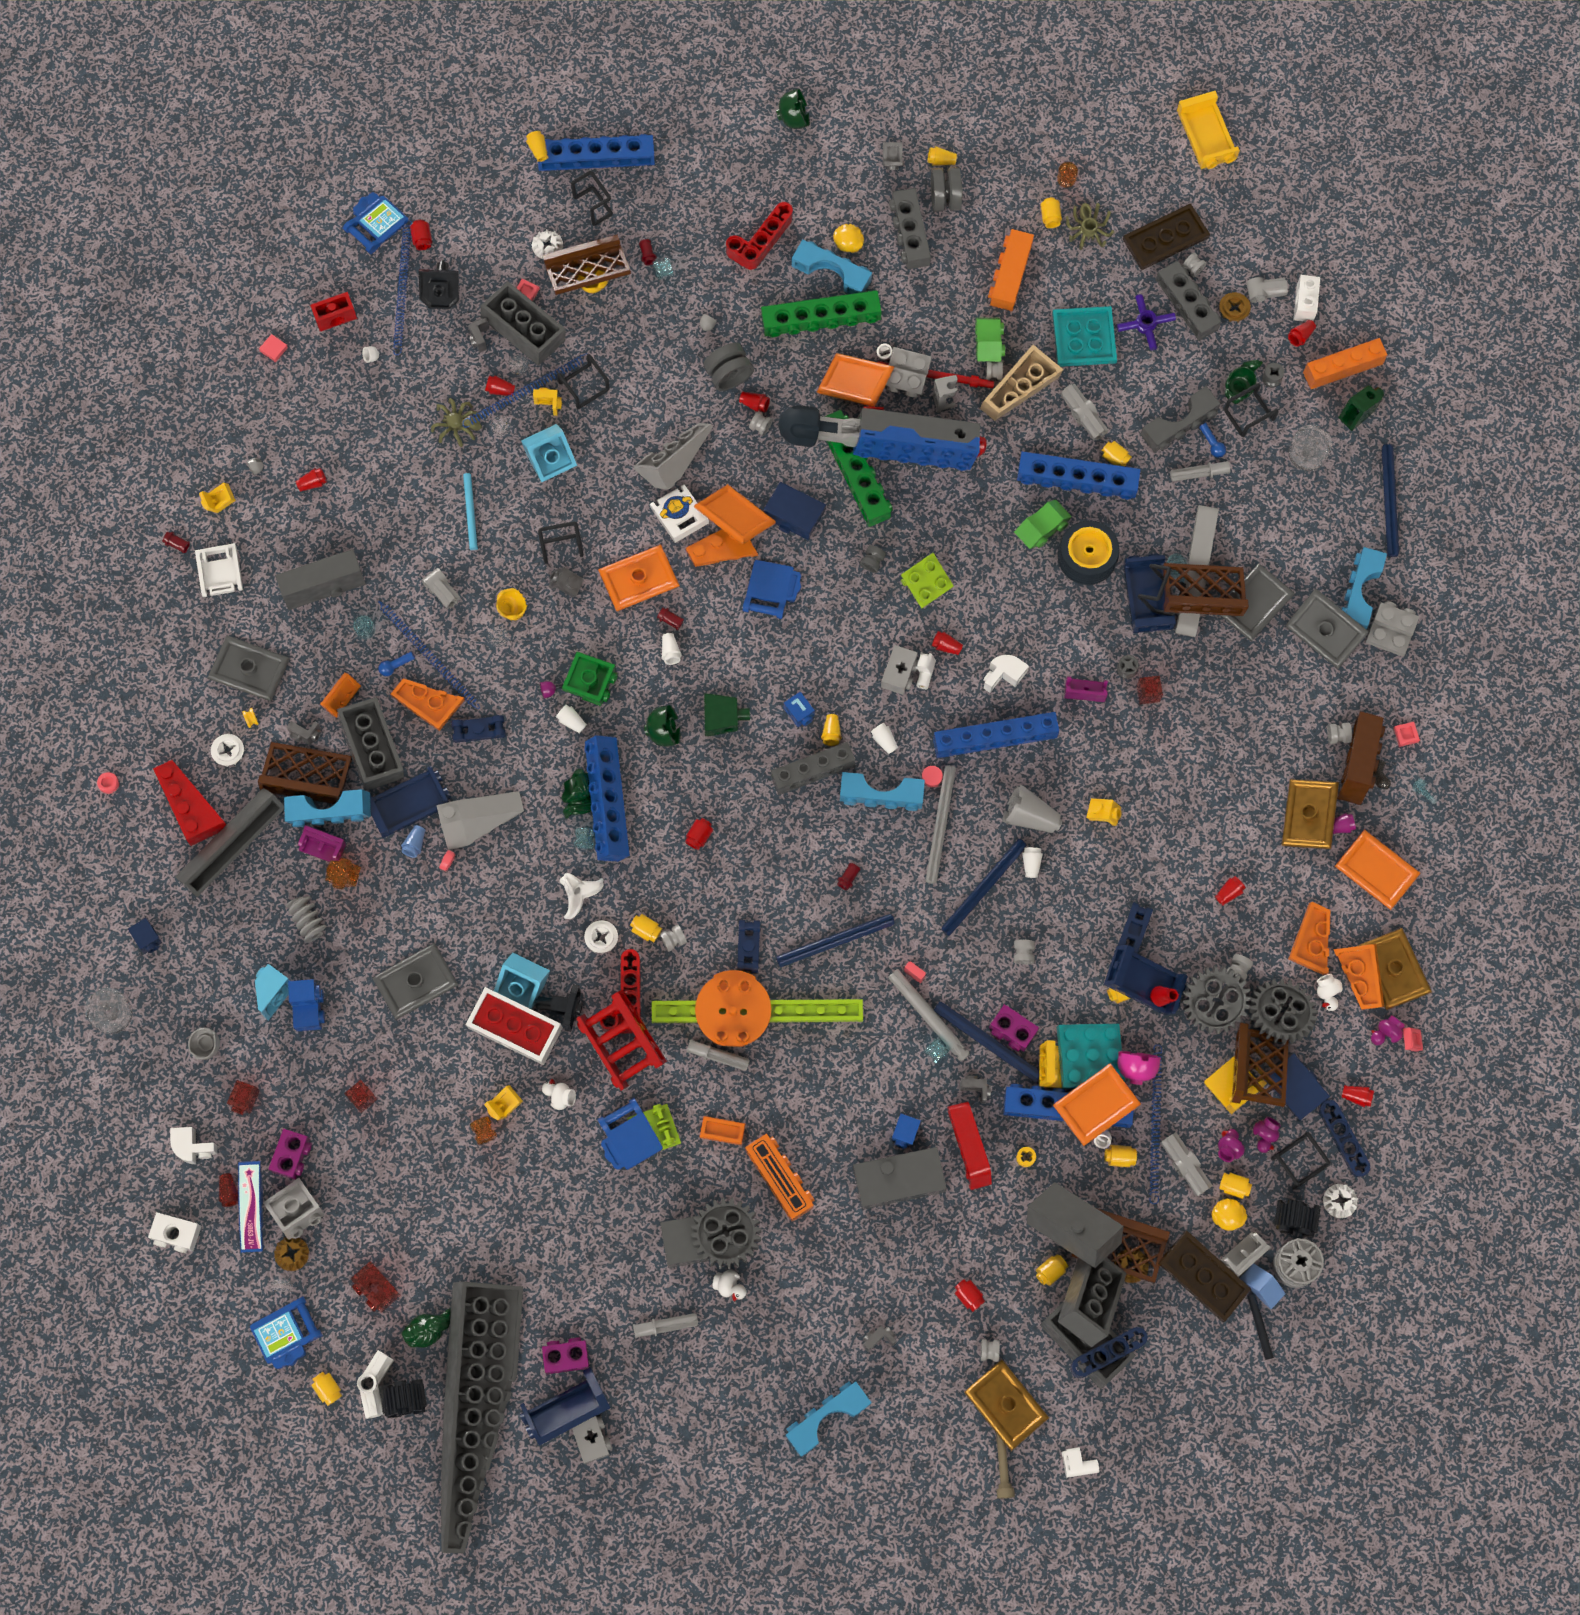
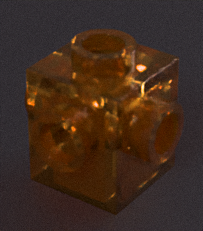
[325,858,361,890]

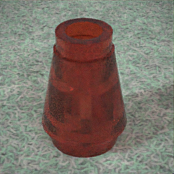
[219,1173,239,1207]

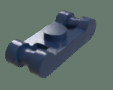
[451,715,506,743]
[1118,902,1153,953]
[737,920,760,974]

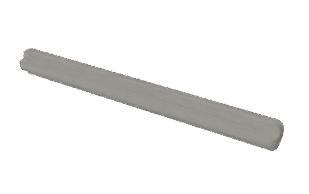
[926,765,956,884]

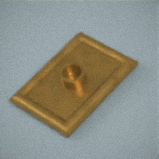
[1282,779,1339,849]
[1357,928,1432,1010]
[964,1359,1049,1451]

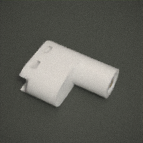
[916,652,936,690]
[1062,1447,1099,1478]

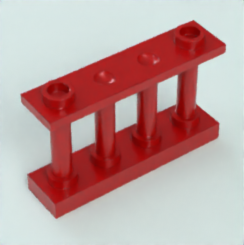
[576,990,667,1091]

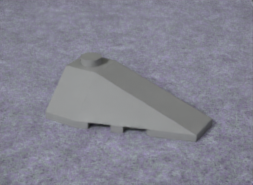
[633,423,713,490]
[436,791,524,850]

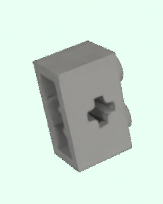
[881,645,919,695]
[572,1415,612,1464]

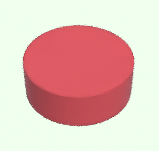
[922,766,943,787]
[97,772,119,794]
[439,850,456,871]

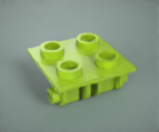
[901,553,954,608]
[627,1104,681,1151]

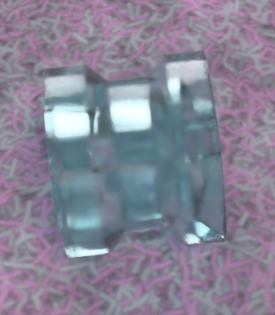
[653,257,674,280]
[1167,554,1187,578]
[353,615,375,640]
[573,828,595,849]
[923,1038,950,1065]

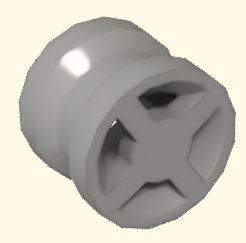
[1182,252,1207,278]
[986,360,1003,380]
[749,411,773,436]
[980,1339,1000,1362]

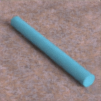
[463,473,478,550]

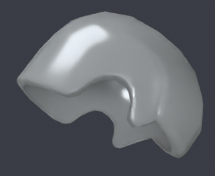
[188,1027,220,1060]

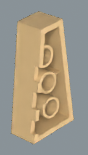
[980,345,1063,421]

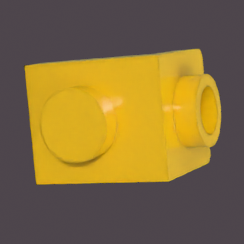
[533,387,562,416]
[199,483,236,513]
[1086,798,1122,826]
[484,1085,523,1120]

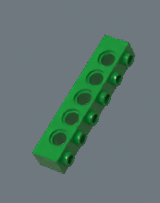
[761,290,881,337]
[824,410,893,527]

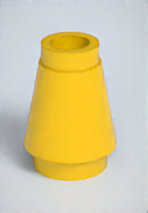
[526,131,548,162]
[927,146,957,166]
[821,714,842,746]

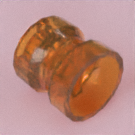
[1057,162,1078,188]
[470,1116,497,1145]

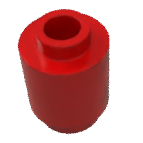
[410,219,432,251]
[685,818,713,850]
[954,1279,985,1312]

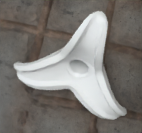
[560,873,604,919]

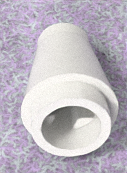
[662,633,682,665]
[556,705,587,734]
[871,723,899,754]
[1022,847,1043,878]

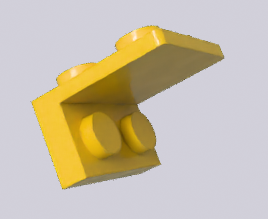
[1039,1040,1074,1090]
[1204,1056,1267,1115]

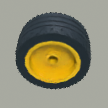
[1058,520,1120,585]

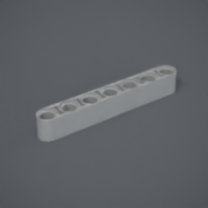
[1175,505,1219,637]

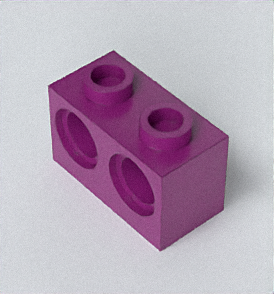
[989,1004,1039,1052]
[269,1129,312,1180]
[542,1337,589,1375]

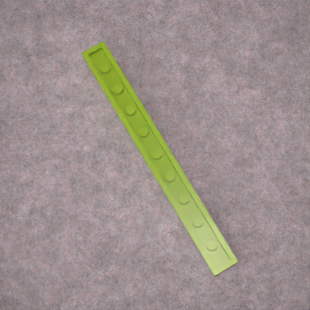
[652,999,863,1023]

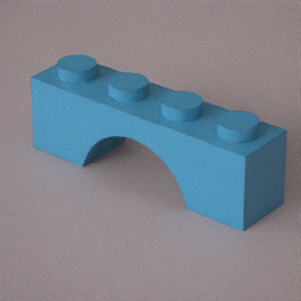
[792,239,872,294]
[1342,547,1387,629]
[840,772,925,811]
[284,789,371,827]
[785,1381,872,1457]

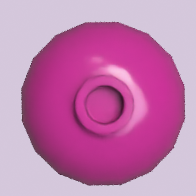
[1118,1051,1161,1085]

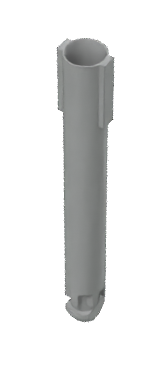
[888,969,970,1061]

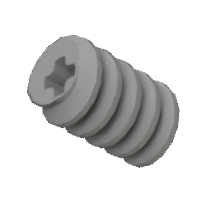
[285,896,327,943]

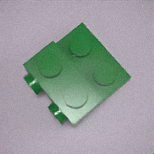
[562,652,618,706]

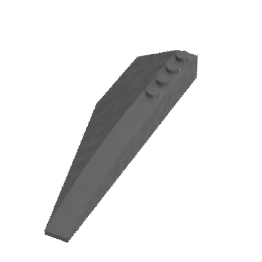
[441,1281,523,1553]

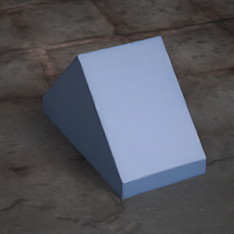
[1240,1263,1285,1309]

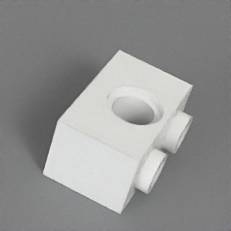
[1293,275,1320,322]
[148,1212,202,1253]

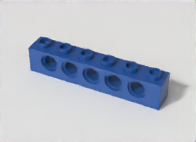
[538,134,655,171]
[1017,451,1140,500]
[933,712,1059,758]
[584,735,630,862]
[1003,1084,1133,1128]

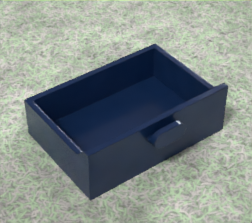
[763,482,826,540]
[1264,1054,1330,1121]

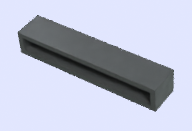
[175,788,284,897]

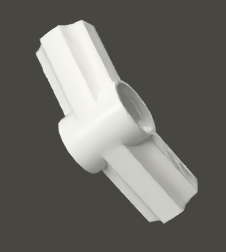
[357,1350,394,1419]

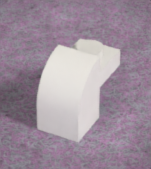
[983,655,1029,693]
[170,1127,217,1164]

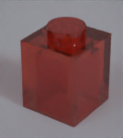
[1137,676,1163,705]
[227,1080,260,1115]
[344,1080,378,1113]

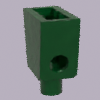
[1338,385,1384,431]
[704,693,750,737]

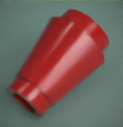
[1288,320,1316,347]
[485,375,516,396]
[739,391,770,413]
[295,468,327,492]
[931,631,963,655]
[1215,876,1246,906]
[1150,986,1179,1007]
[1341,1085,1374,1108]

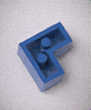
[288,979,325,1031]

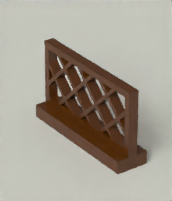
[542,234,631,295]
[1163,563,1249,616]
[258,742,352,804]
[1232,1022,1289,1107]
[1071,1208,1170,1283]

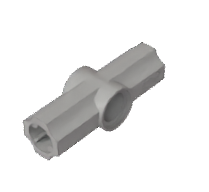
[1060,384,1108,441]
[1161,1132,1213,1196]

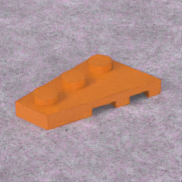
[686,529,758,567]
[391,678,465,731]
[1288,902,1331,975]
[1333,944,1384,1009]

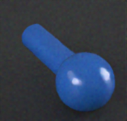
[1200,423,1226,458]
[378,651,415,676]

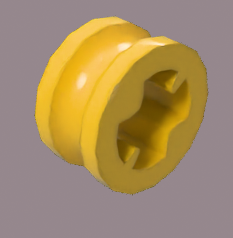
[242,708,259,728]
[1016,1147,1036,1167]

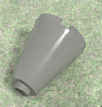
[1002,785,1063,833]

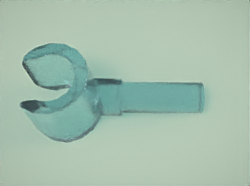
[1412,778,1437,804]

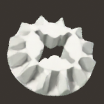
[532,229,563,259]
[211,734,245,767]
[584,920,618,954]
[1323,1184,1358,1218]

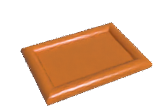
[817,353,894,407]
[694,484,776,545]
[598,544,680,612]
[1335,829,1421,910]
[1053,1063,1141,1146]

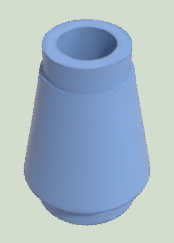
[401,825,426,858]

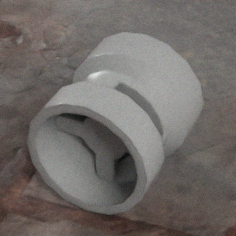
[1327,722,1352,744]
[659,924,687,952]
[1014,940,1035,965]
[1226,954,1253,981]

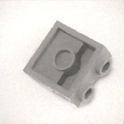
[886,347,932,398]
[1365,601,1420,657]
[263,1178,325,1240]

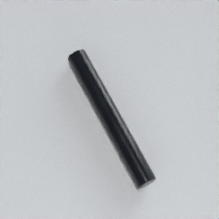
[1247,1294,1274,1360]

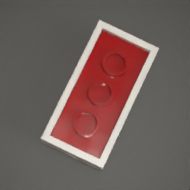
[466,987,563,1065]

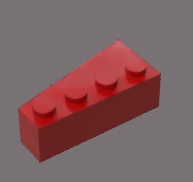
[153,760,226,846]

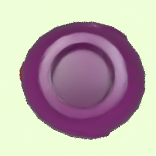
[1370,1015,1405,1045]
[1253,1116,1281,1153]
[1218,1129,1245,1162]

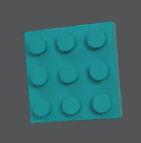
[1052,306,1117,367]
[1056,1024,1125,1089]

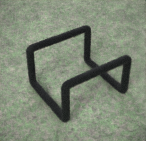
[571,171,613,226]
[557,354,610,409]
[1224,383,1279,437]
[538,521,584,564]
[1138,564,1186,616]
[1271,1132,1331,1190]

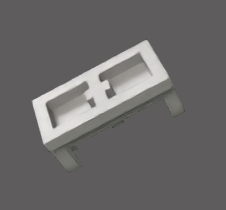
[933,375,958,413]
[1220,1232,1271,1277]

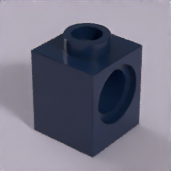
[128,918,162,954]

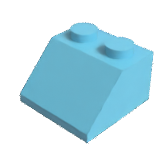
[521,424,577,482]
[494,953,550,1010]
[255,964,290,1021]

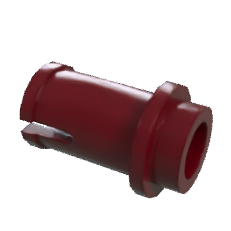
[639,239,657,266]
[162,532,190,553]
[657,607,684,630]
[837,863,861,890]

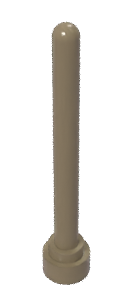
[996,1433,1015,1499]

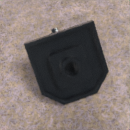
[418,260,459,309]
[535,984,583,1032]

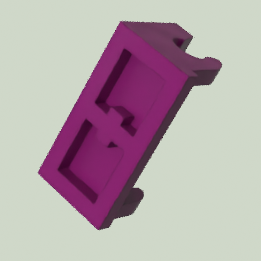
[1064,676,1108,702]
[298,825,346,865]

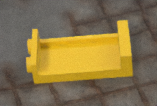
[1177,91,1240,169]

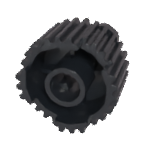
[1274,1199,1321,1238]
[380,1379,427,1418]

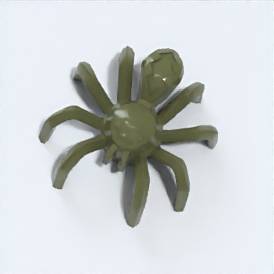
[1066,203,1114,250]
[431,398,482,447]

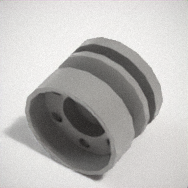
[1273,1238,1324,1288]

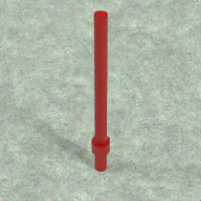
[878,361,995,389]

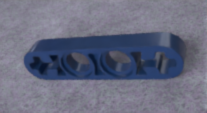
[1319,1100,1370,1178]
[1070,1327,1148,1378]

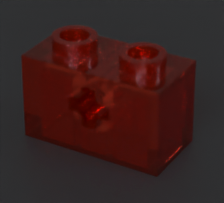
[351,1261,401,1313]

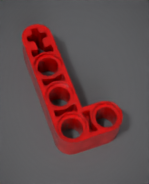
[726,202,793,270]
[600,949,641,1034]
[947,1101,992,1190]

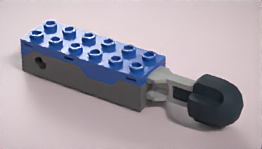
[778,405,987,471]

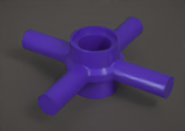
[1117,294,1176,351]

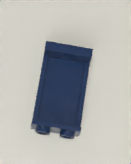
[1123,553,1176,633]
[370,766,451,838]
[1104,945,1188,1015]
[520,1367,610,1446]

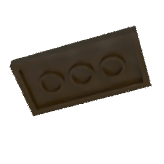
[1123,203,1210,270]
[1158,1231,1251,1322]

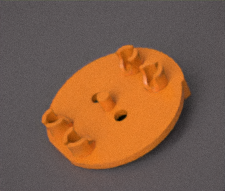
[695,970,771,1047]

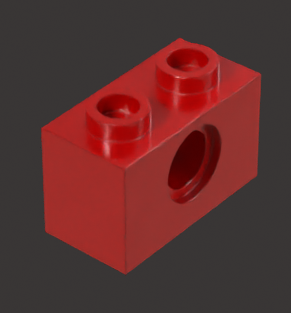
[310,292,357,332]

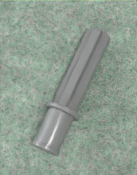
[1170,461,1230,482]
[687,1039,750,1071]
[633,1313,698,1339]

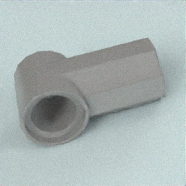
[1246,277,1288,303]
[421,568,460,609]

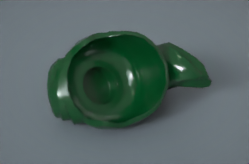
[1225,360,1263,404]
[561,769,591,819]
[401,1308,451,1348]

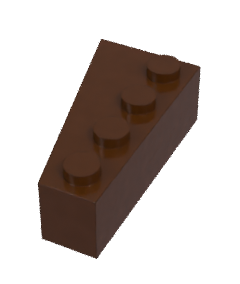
[1337,711,1386,805]

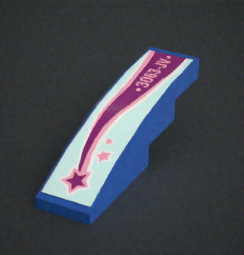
[238,1161,264,1253]

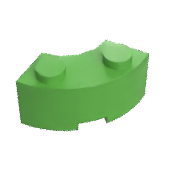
[975,318,1005,362]
[1014,500,1072,549]

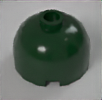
[776,89,810,129]
[644,705,681,747]

